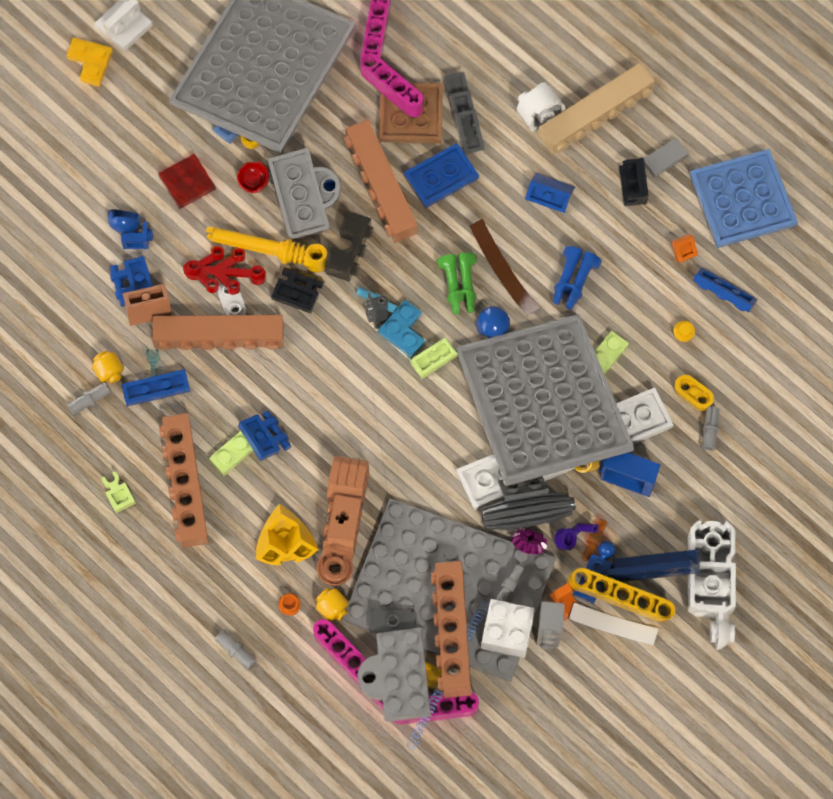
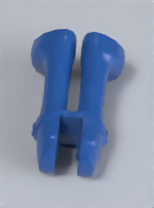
[553,246,602,310]

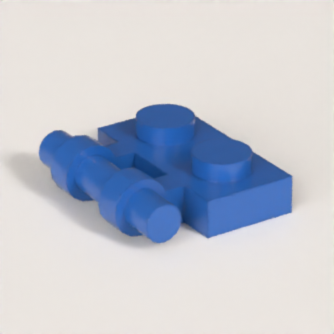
[110,256,153,307]
[238,411,292,461]

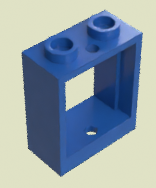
[598,453,661,498]

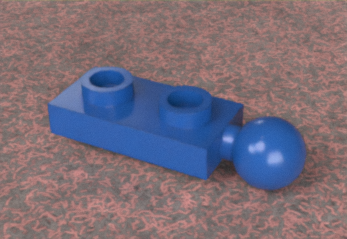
[574,541,615,605]

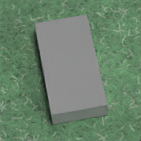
[644,138,689,178]

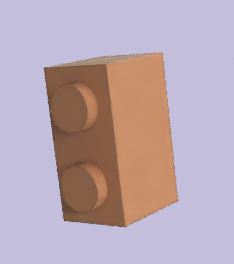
[123,284,172,326]

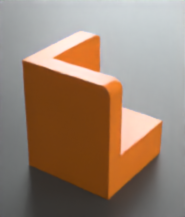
[548,583,578,622]

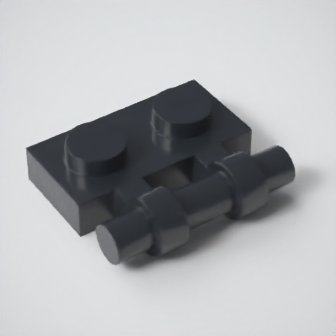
[271,267,324,314]

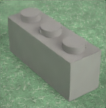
[536,602,565,650]

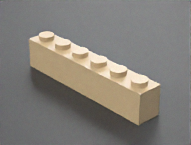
[538,63,655,154]

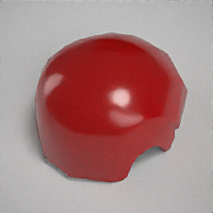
[237,161,269,194]

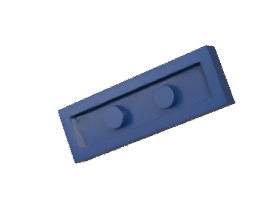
[693,268,758,312]
[122,369,190,407]

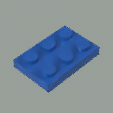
[403,143,479,209]

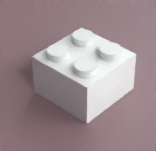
[481,599,535,658]

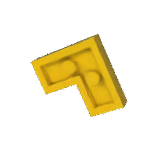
[67,37,113,87]

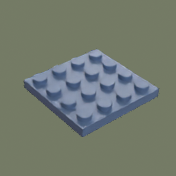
[689,149,798,248]

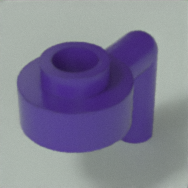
[555,523,598,550]

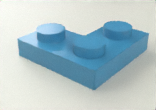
[378,300,425,359]

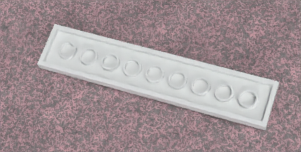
[456,388,673,510]

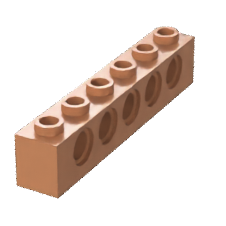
[159,413,209,548]
[431,561,472,698]

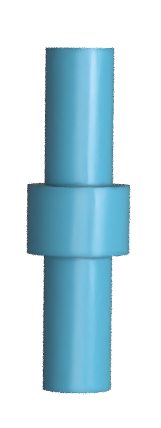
[356,286,398,313]

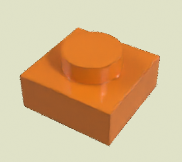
[671,234,698,263]

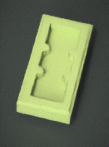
[410,338,458,379]

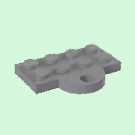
[268,148,341,241]
[358,628,431,722]

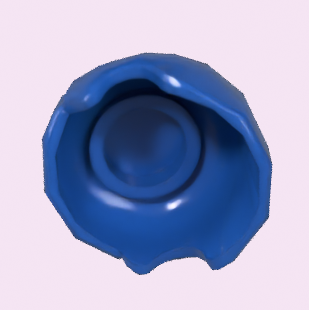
[108,209,140,233]
[475,306,510,338]

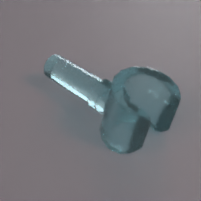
[146,349,160,377]

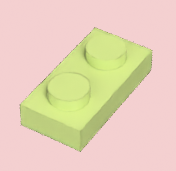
[595,331,629,375]
[209,431,253,476]

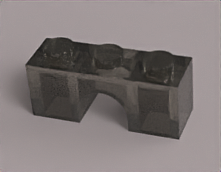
[325,210,374,282]

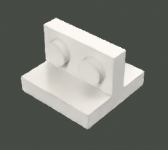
[94,0,153,52]

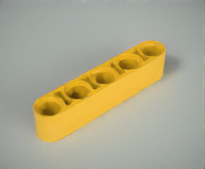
[567,568,675,622]

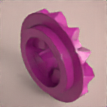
[512,528,547,555]

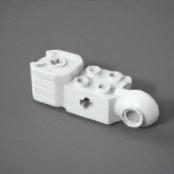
[687,520,736,650]

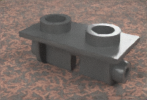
[365,293,388,329]

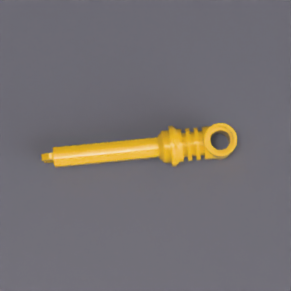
[206,227,327,273]

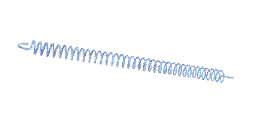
[407,601,489,749]

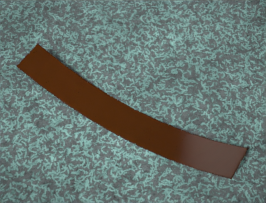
[469,219,540,315]

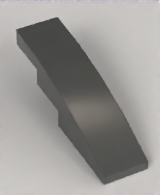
[443,72,485,154]

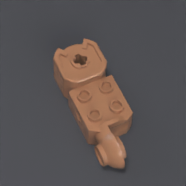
[317,456,369,586]

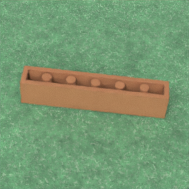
[343,119,418,243]
[152,315,284,350]

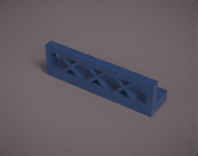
[606,549,700,582]

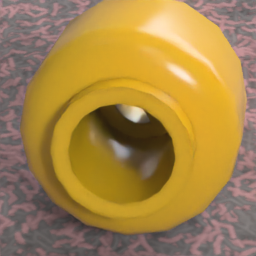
[92,351,124,384]
[316,588,349,621]

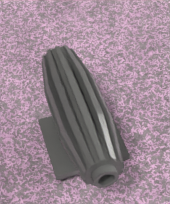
[481,476,576,530]

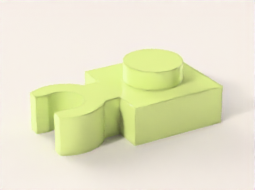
[102,471,136,513]

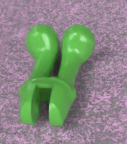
[437,253,477,315]

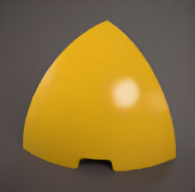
[255,503,318,565]

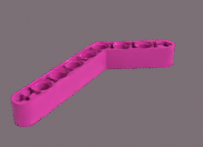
[360,0,424,117]
[313,619,479,725]

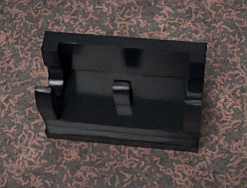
[619,157,649,206]

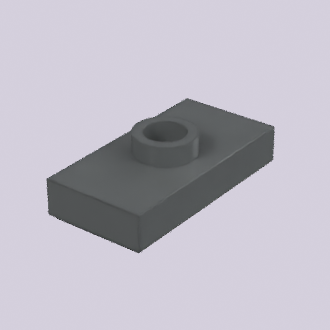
[370,609,416,633]

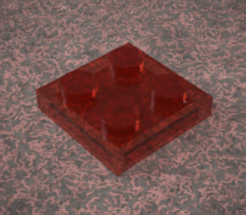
[158,153,216,209]

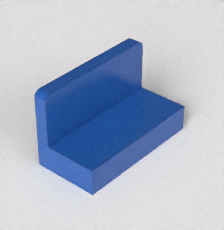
[525,173,575,213]

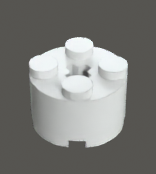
[517,82,566,132]

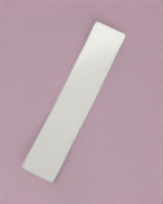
[569,603,658,645]

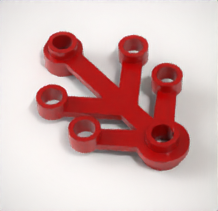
[183,246,266,295]

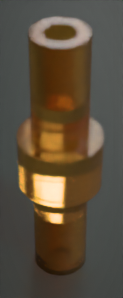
[581,519,608,562]

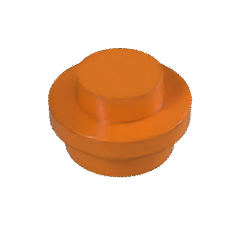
[278,593,301,616]

